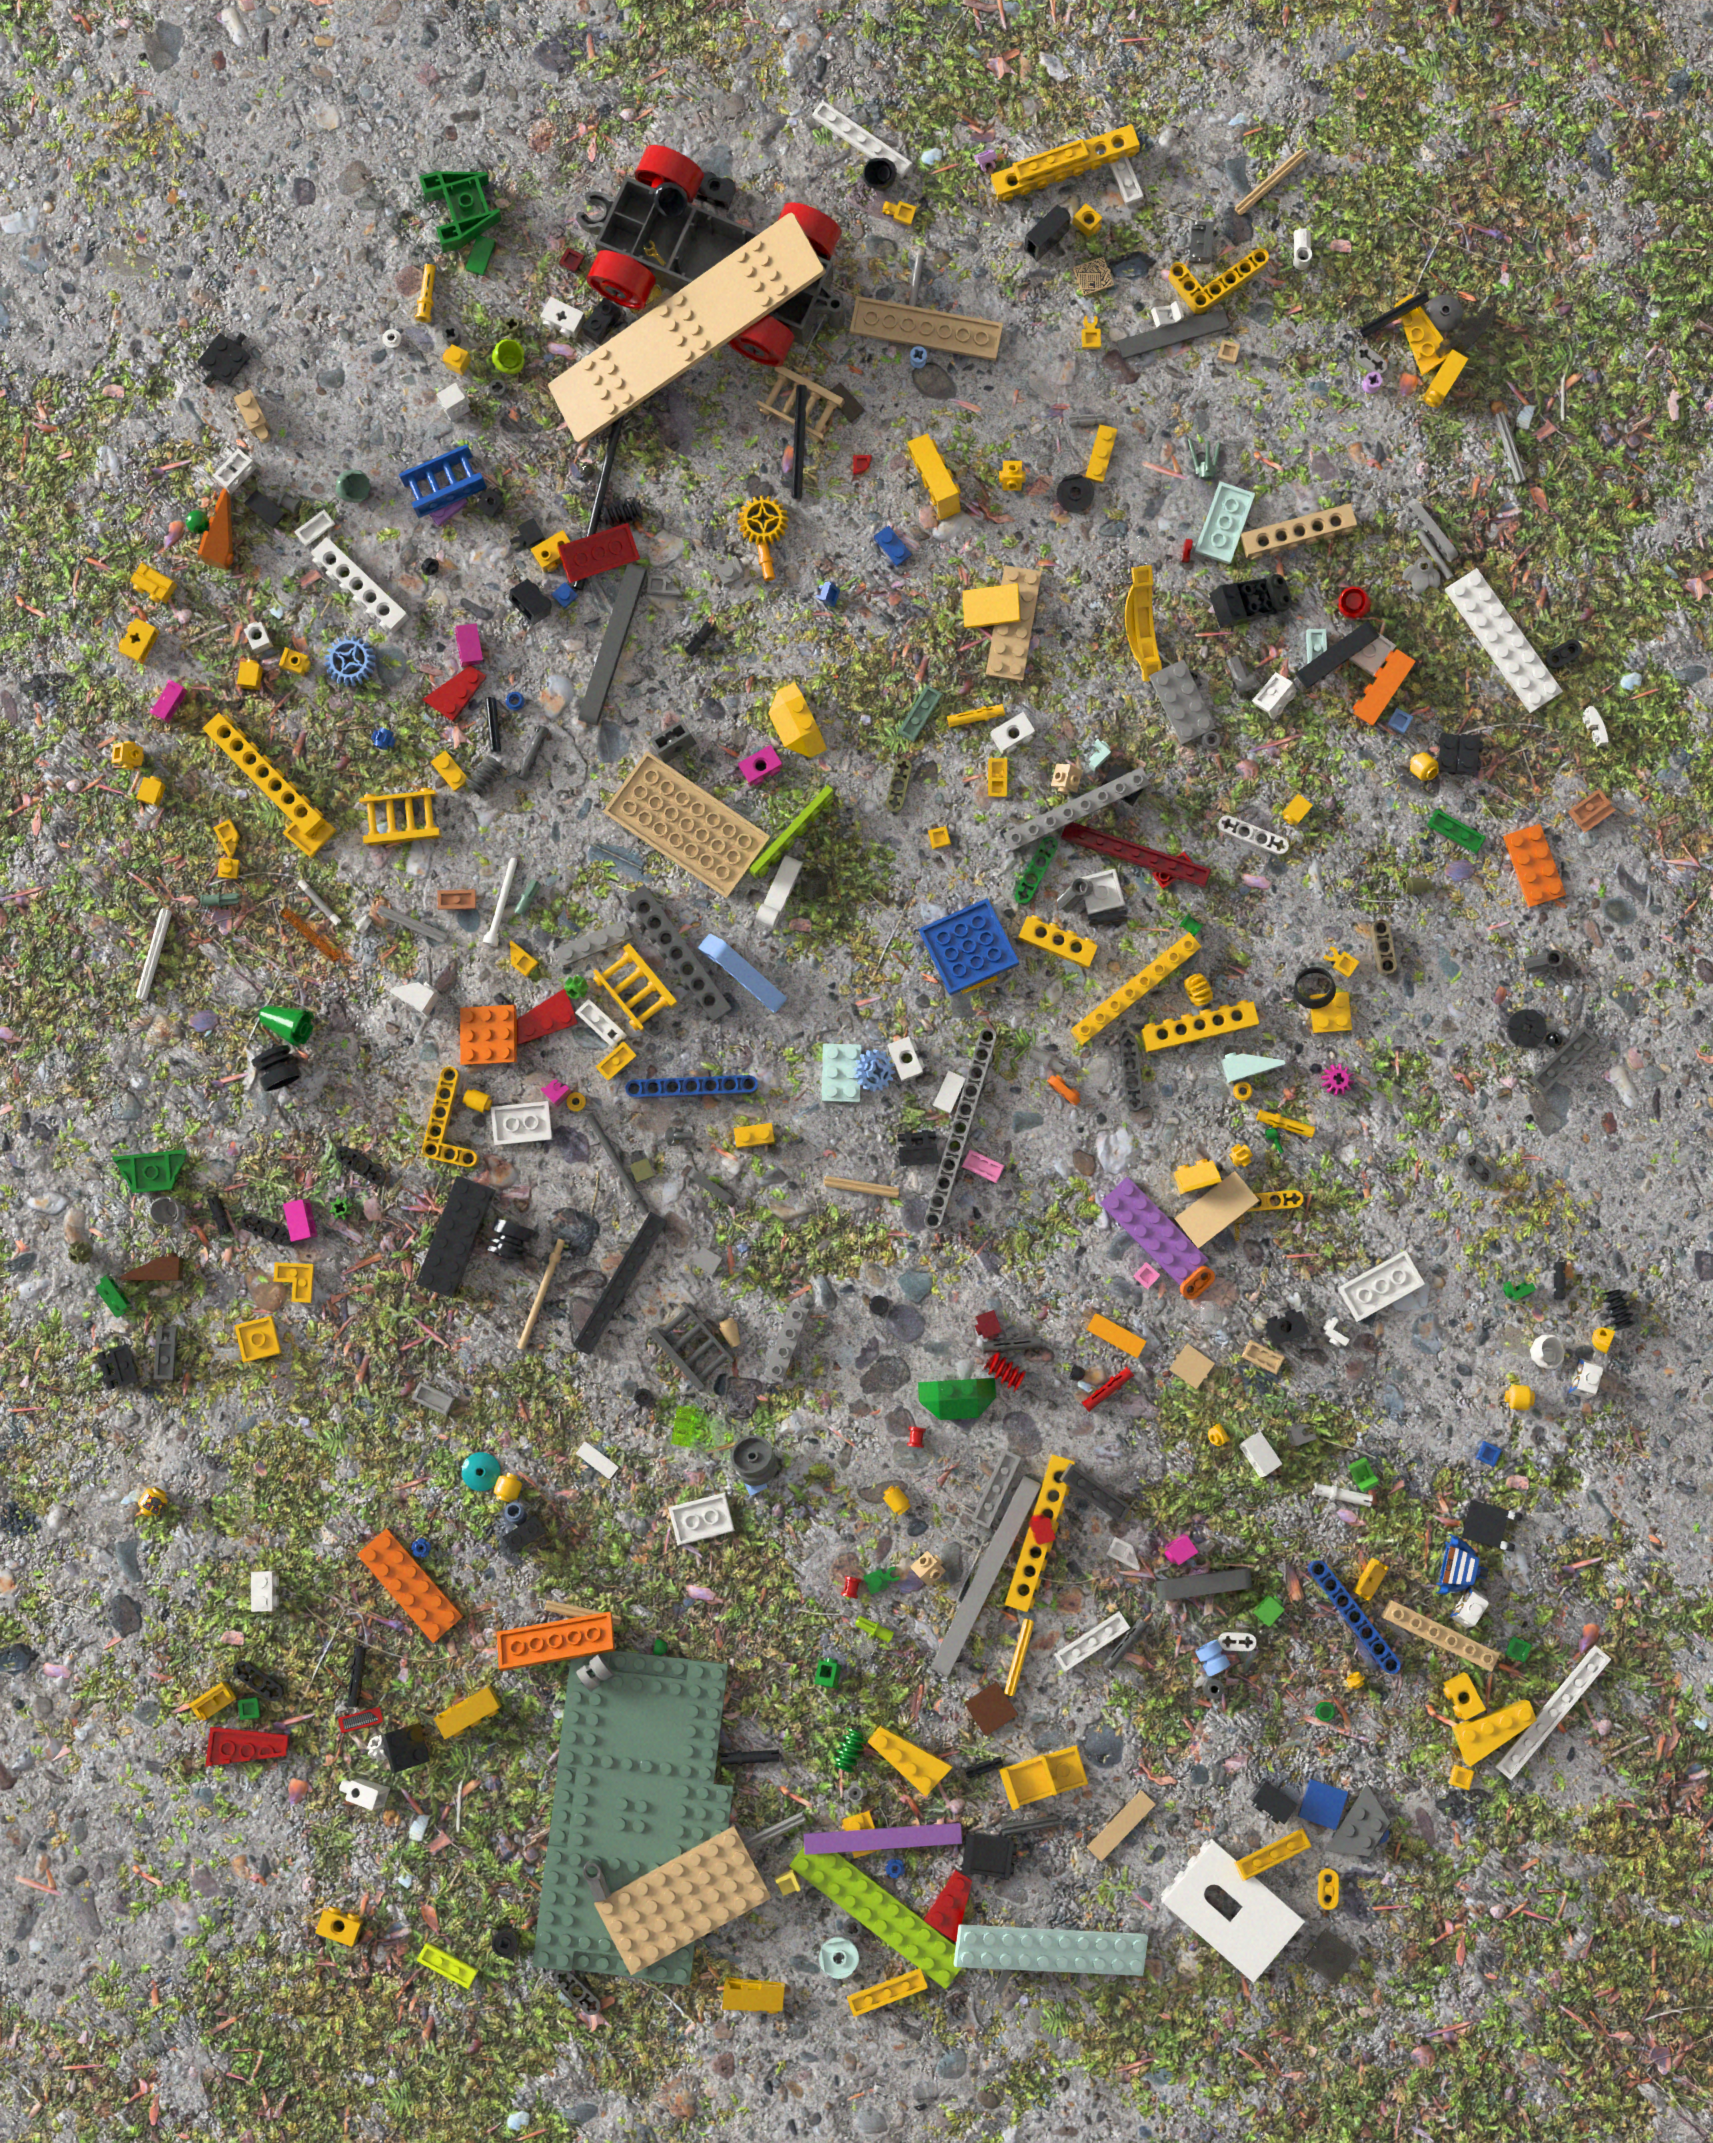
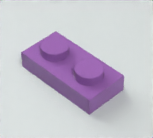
[429,498,468,527]

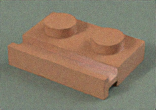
[1568,788,1616,834]

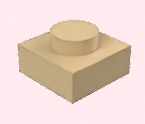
[1217,340,1240,365]

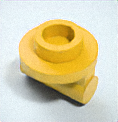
[1208,1423,1230,1446]

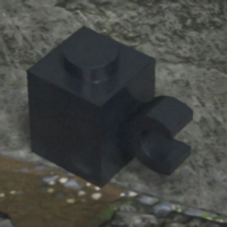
[510,518,546,553]

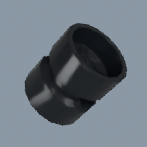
[492,1926,521,1958]

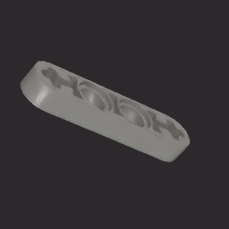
[1405,498,1458,562]

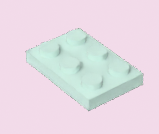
[822,1044,861,1102]

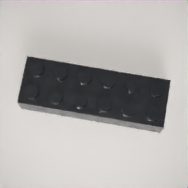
[415,1176,496,1299]

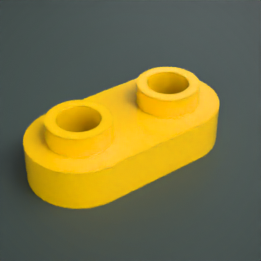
[1317,1868,1339,1910]

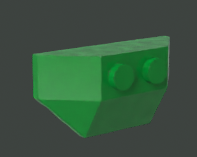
[918,1378,996,1420]

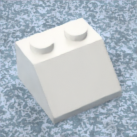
[389,982,440,1017]

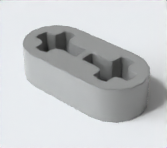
[1354,346,1387,376]

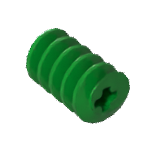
[833,1727,867,1773]

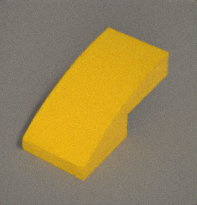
[988,758,1007,797]

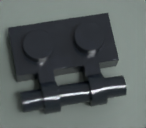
[897,1130,938,1167]
[97,1344,140,1391]

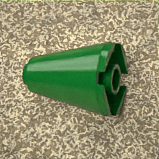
[258,1005,314,1047]

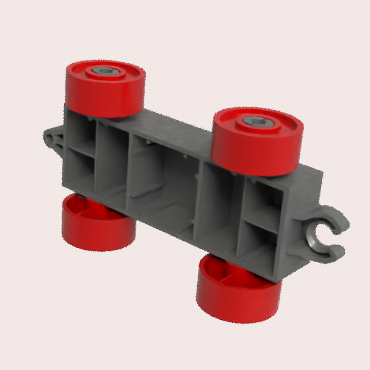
[576,145,845,367]

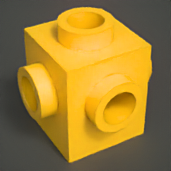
[999,461,1026,491]
[112,741,144,770]

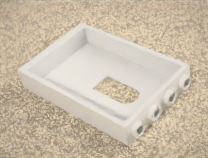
[1161,1839,1305,1983]

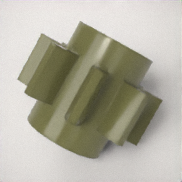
[501,314,525,340]
[68,1240,93,1265]

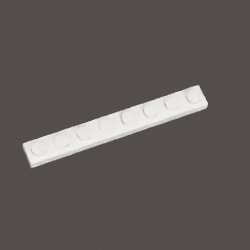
[1495,1645,1611,1780]

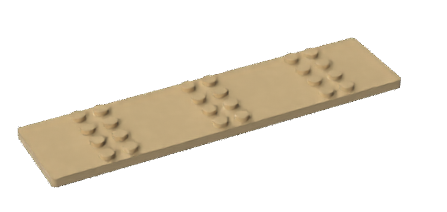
[548,213,826,444]

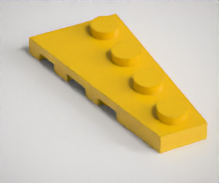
[1395,294,1451,376]

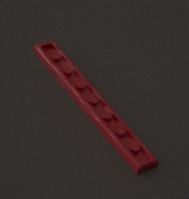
[1061,822,1212,888]

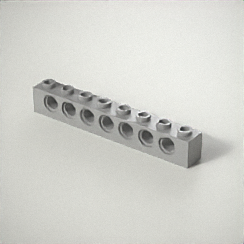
[1003,767,1150,851]

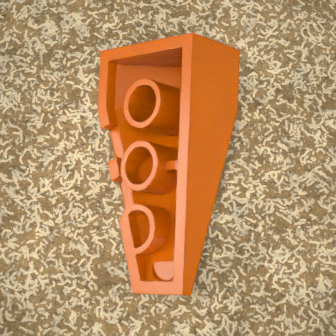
[198,488,234,570]

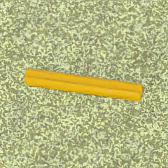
[1004,1619,1034,1696]

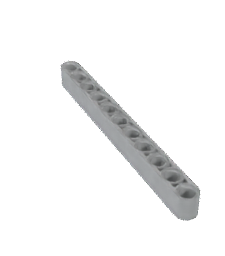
[924,1028,996,1230]
[930,1475,1041,1677]

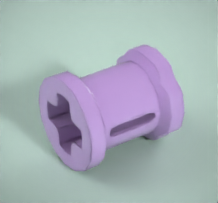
[1362,372,1382,394]

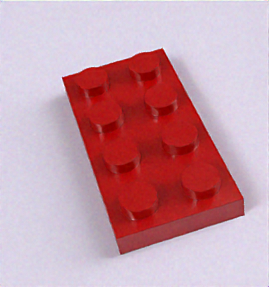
[557,523,640,583]

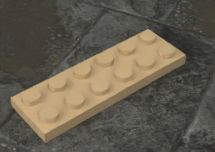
[986,565,1042,682]

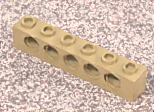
[1240,503,1357,560]
[1381,1599,1500,1672]

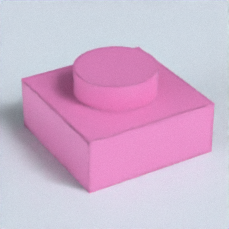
[1133,1262,1160,1289]

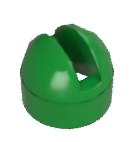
[653,1639,668,1655]

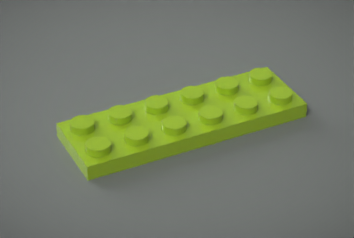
[749,785,833,880]

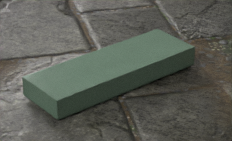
[898,685,943,743]

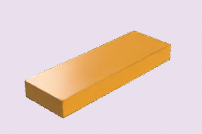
[1086,1313,1147,1358]

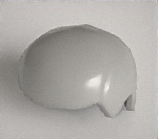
[149,1196,182,1226]

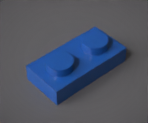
[874,525,912,567]

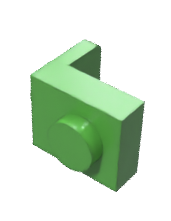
[1348,1457,1380,1492]

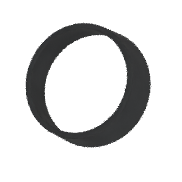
[1294,967,1336,1009]

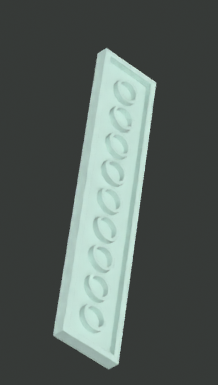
[954,1925,1148,1976]

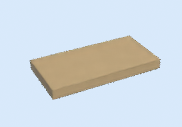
[1174,1171,1260,1249]

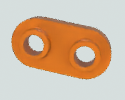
[1047,1075,1081,1106]
[1180,1266,1215,1300]

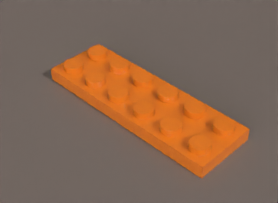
[357,1528,464,1643]
[497,1612,615,1672]

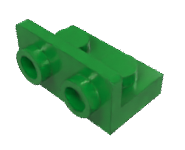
[95,1275,133,1318]

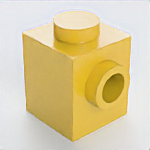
[443,344,471,376]

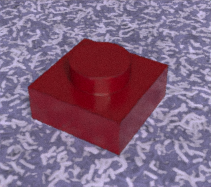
[559,247,585,274]

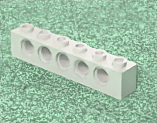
[311,537,409,634]

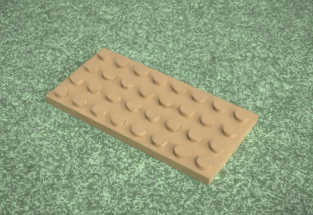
[603,751,771,899]
[594,1825,772,1975]

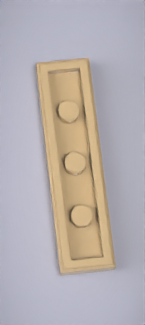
[1087,1790,1156,1862]

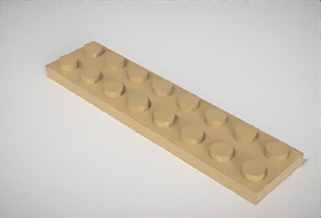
[849,296,1003,361]

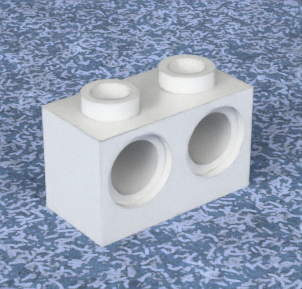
[213,448,257,494]

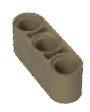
[1370,919,1397,976]

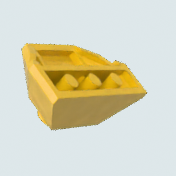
[768,683,827,758]

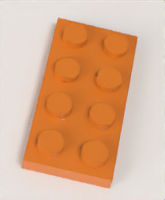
[1503,824,1566,908]

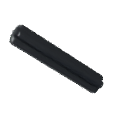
[485,697,501,753]

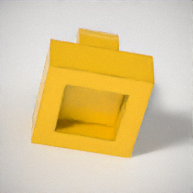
[218,858,240,880]

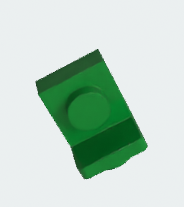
[1503,1281,1536,1301]

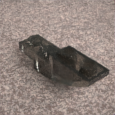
[1436,304,1498,358]

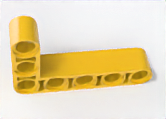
[1168,248,1269,314]
[422,1066,479,1168]

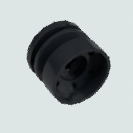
[251,1045,302,1092]
[485,1218,534,1261]

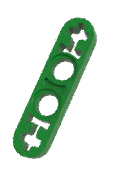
[1014,837,1058,905]

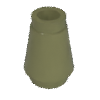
[1402,877,1432,896]

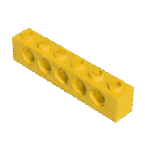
[1140,1000,1259,1053]

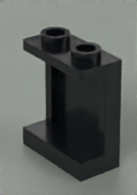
[961,1831,1017,1880]

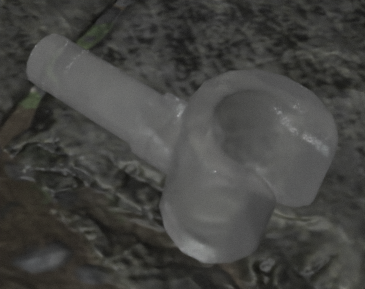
[429,1523,456,1540]

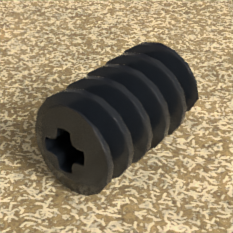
[602,497,644,527]
[1601,1289,1636,1331]

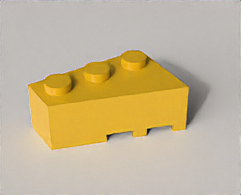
[433,1685,502,1739]
[722,1977,785,2014]

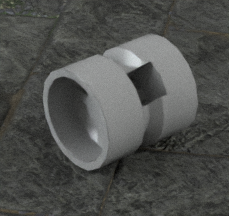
[576,1654,614,1692]

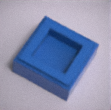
[1475,1441,1502,1467]

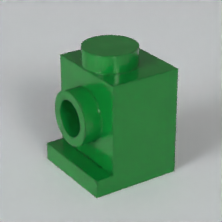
[814,1658,842,1689]

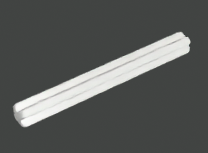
[136,908,172,1001]

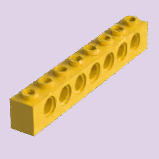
[991,124,1139,202]
[202,713,325,838]
[1070,932,1202,1046]
[1004,1454,1077,1612]

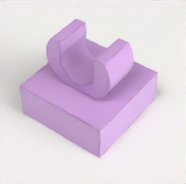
[974,149,997,172]

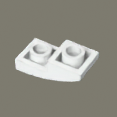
[1583,706,1608,747]

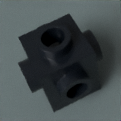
[476,487,506,518]

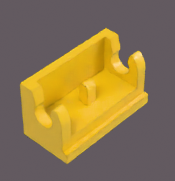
[1352,1558,1389,1602]
[189,1680,237,1721]

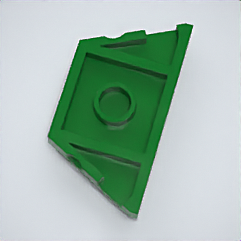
[112,1149,188,1194]

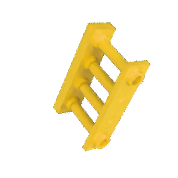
[359,788,442,846]
[593,943,678,1033]

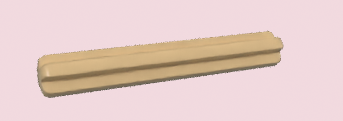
[824,1176,900,1198]
[545,1600,621,1627]

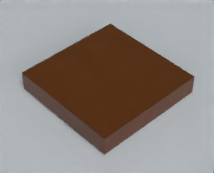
[964,1681,1018,1737]

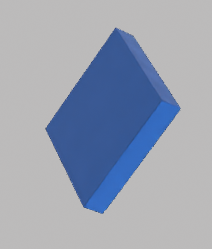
[1298,1778,1348,1830]

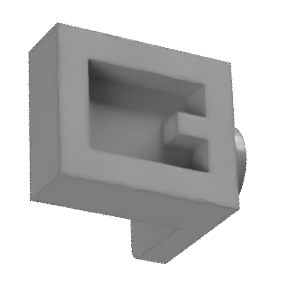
[716,556,746,586]

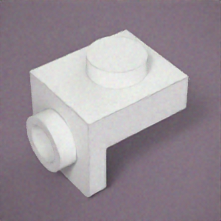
[1151,301,1184,328]
[1323,1317,1350,1347]

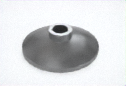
[1425,295,1463,331]

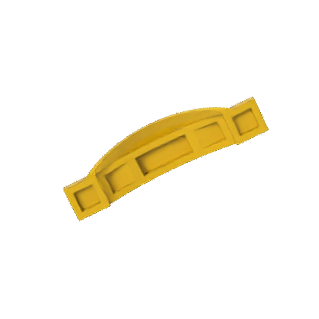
[1125,565,1162,682]

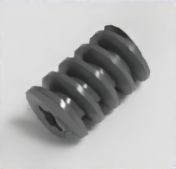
[466,756,506,798]

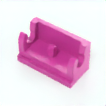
[455,623,483,667]
[149,679,188,724]
[540,1079,573,1107]
[283,1199,318,1242]

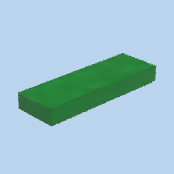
[1426,809,1486,854]

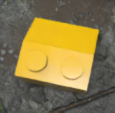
[1174,1159,1222,1195]

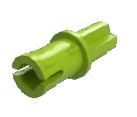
[855,1616,894,1643]

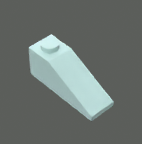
[1221,1052,1285,1083]

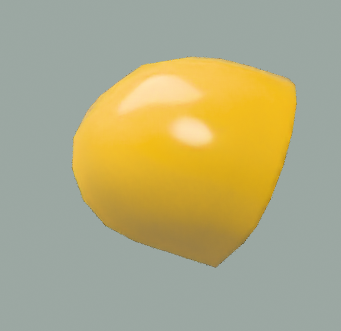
[1592,1327,1615,1354]

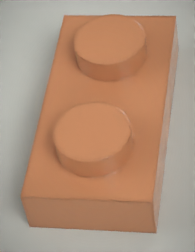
[437,889,476,910]

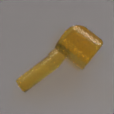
[644,241,666,266]
[1233,1214,1245,1241]

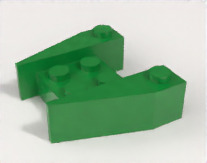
[419,171,501,254]

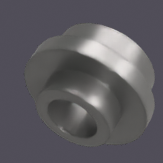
[1201,731,1221,750]

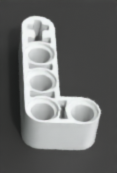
[755,855,803,930]

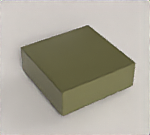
[630,1158,655,1183]

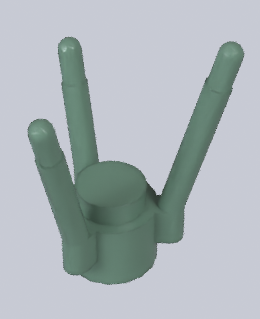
[1188,438,1221,479]

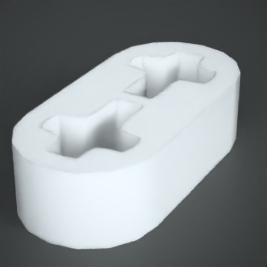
[1218,1632,1256,1651]

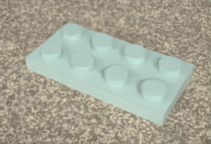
[1195,481,1255,565]

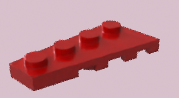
[205,1726,290,1767]

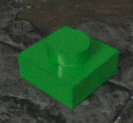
[1505,1636,1532,1663]
[238,1697,261,1720]

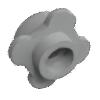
[844,1781,867,1805]

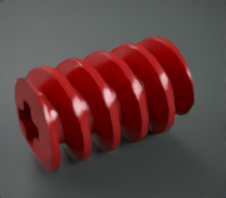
[983,1352,1026,1392]

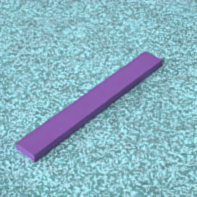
[803,1823,962,1855]

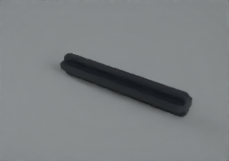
[1359,291,1429,338]

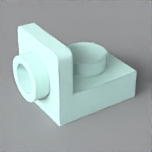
[1089,739,1111,772]

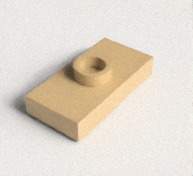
[1241,1340,1285,1375]

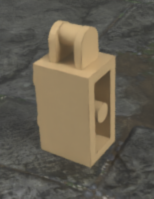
[234,389,271,443]

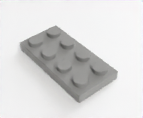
[1149,659,1216,744]

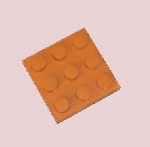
[460,1005,517,1066]

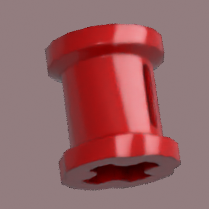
[907,1426,926,1448]
[841,1576,862,1599]

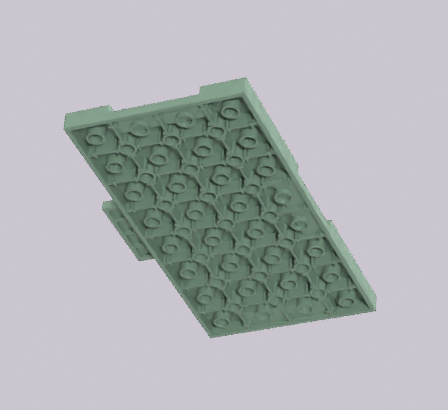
[532,1650,733,1986]

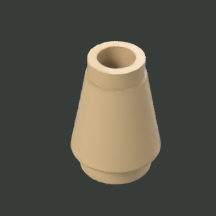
[719,1317,741,1348]

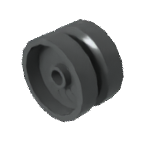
[730,1435,778,1486]

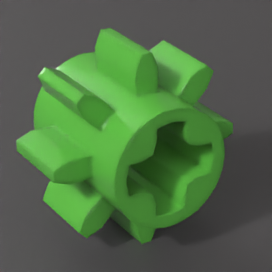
[564,975,589,999]
[329,1197,354,1220]

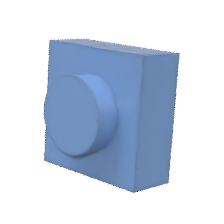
[1386,708,1413,735]

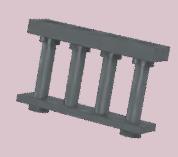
[649,1302,735,1391]

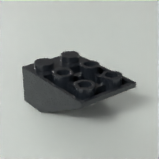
[1209,578,1277,629]

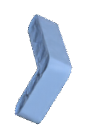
[697,934,787,1013]

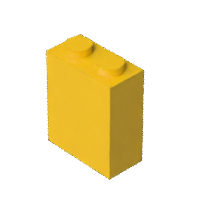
[1423,349,1468,408]

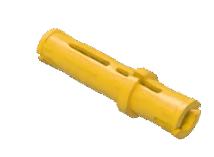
[947,704,1005,728]
[1256,1109,1315,1138]

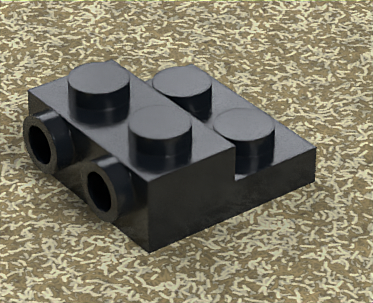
[1437,733,1483,776]

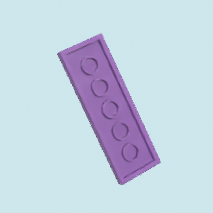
[1099,1177,1209,1286]

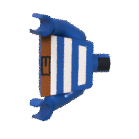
[1436,1534,1488,1595]

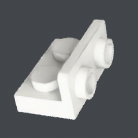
[1252,672,1297,720]
[251,1571,279,1612]

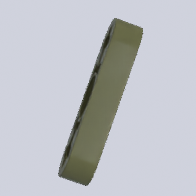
[886,758,912,813]

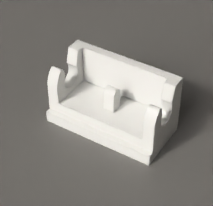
[1238,1431,1282,1477]

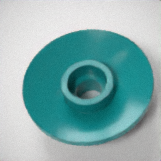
[462,1452,501,1491]

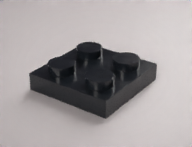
[382,1723,430,1773]

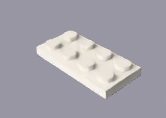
[1338,1250,1425,1322]

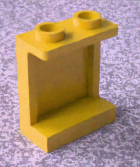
[999,1754,1059,1810]

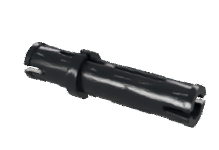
[347,1646,367,1707]
[720,1749,780,1766]

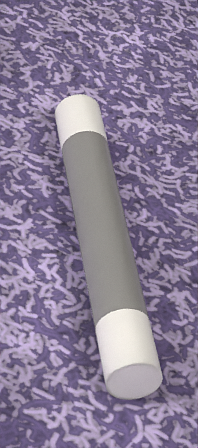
[298,879,341,925]

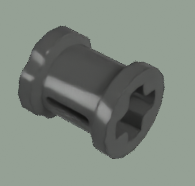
[442,325,461,347]
[277,491,302,515]

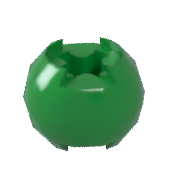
[186,510,209,534]

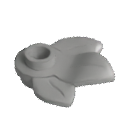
[1402,557,1440,594]

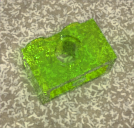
[671,1405,698,1447]

